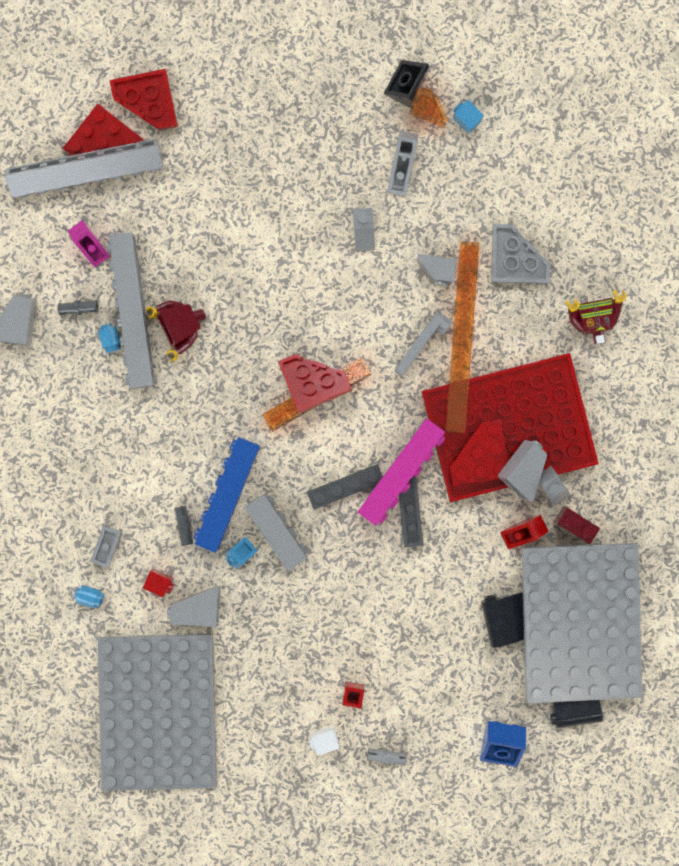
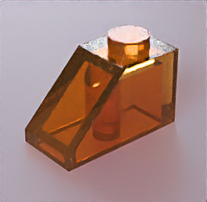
[409,88,448,128]

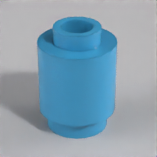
[98,324,121,353]
[74,585,104,608]

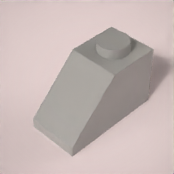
[353,208,375,252]
[417,254,457,287]
[539,466,571,505]

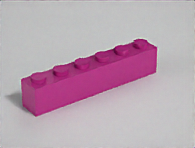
[357,418,446,526]

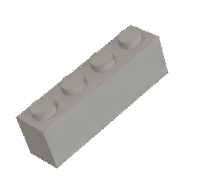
[245,494,308,571]

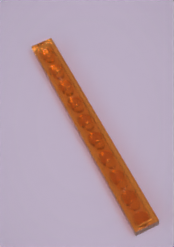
[445,241,479,434]

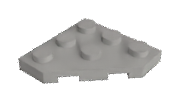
[491,224,550,284]

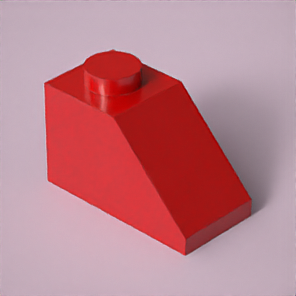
[500,514,549,549]

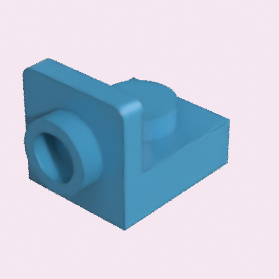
[225,537,258,569]

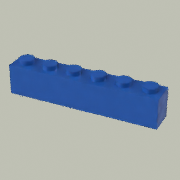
[193,437,261,553]

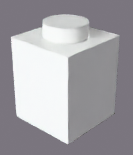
[309,725,339,756]

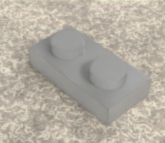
[90,525,122,568]

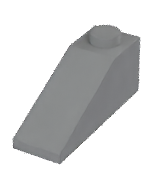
[387,131,419,196]

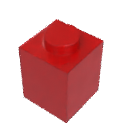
[142,568,175,598]
[342,681,365,709]

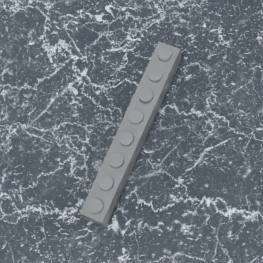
[4,138,163,198]
[107,232,156,389]

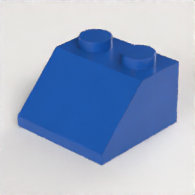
[480,721,526,767]

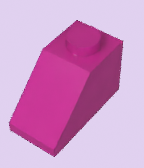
[67,220,110,267]

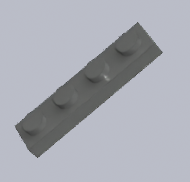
[307,464,383,509]
[399,476,424,548]

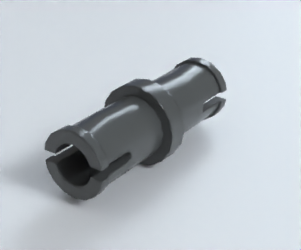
[57,300,99,315]
[174,506,193,546]

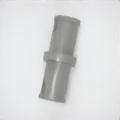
[367,748,407,766]

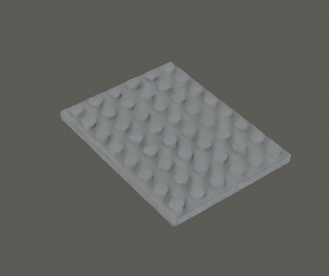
[522,543,642,703]
[97,634,217,791]

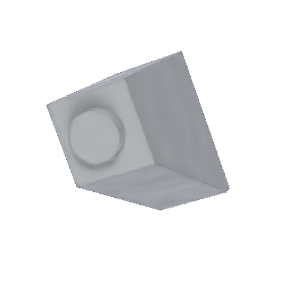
[0,294,37,346]
[498,440,547,502]
[167,586,220,627]

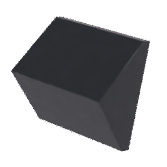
[384,60,429,108]

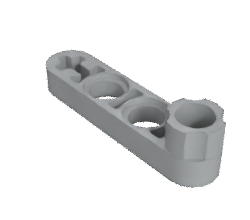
[394,311,453,376]

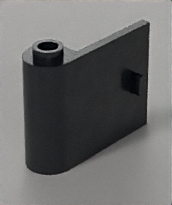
[481,592,524,648]
[550,700,603,729]

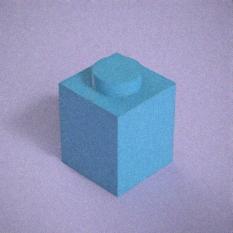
[453,100,484,134]

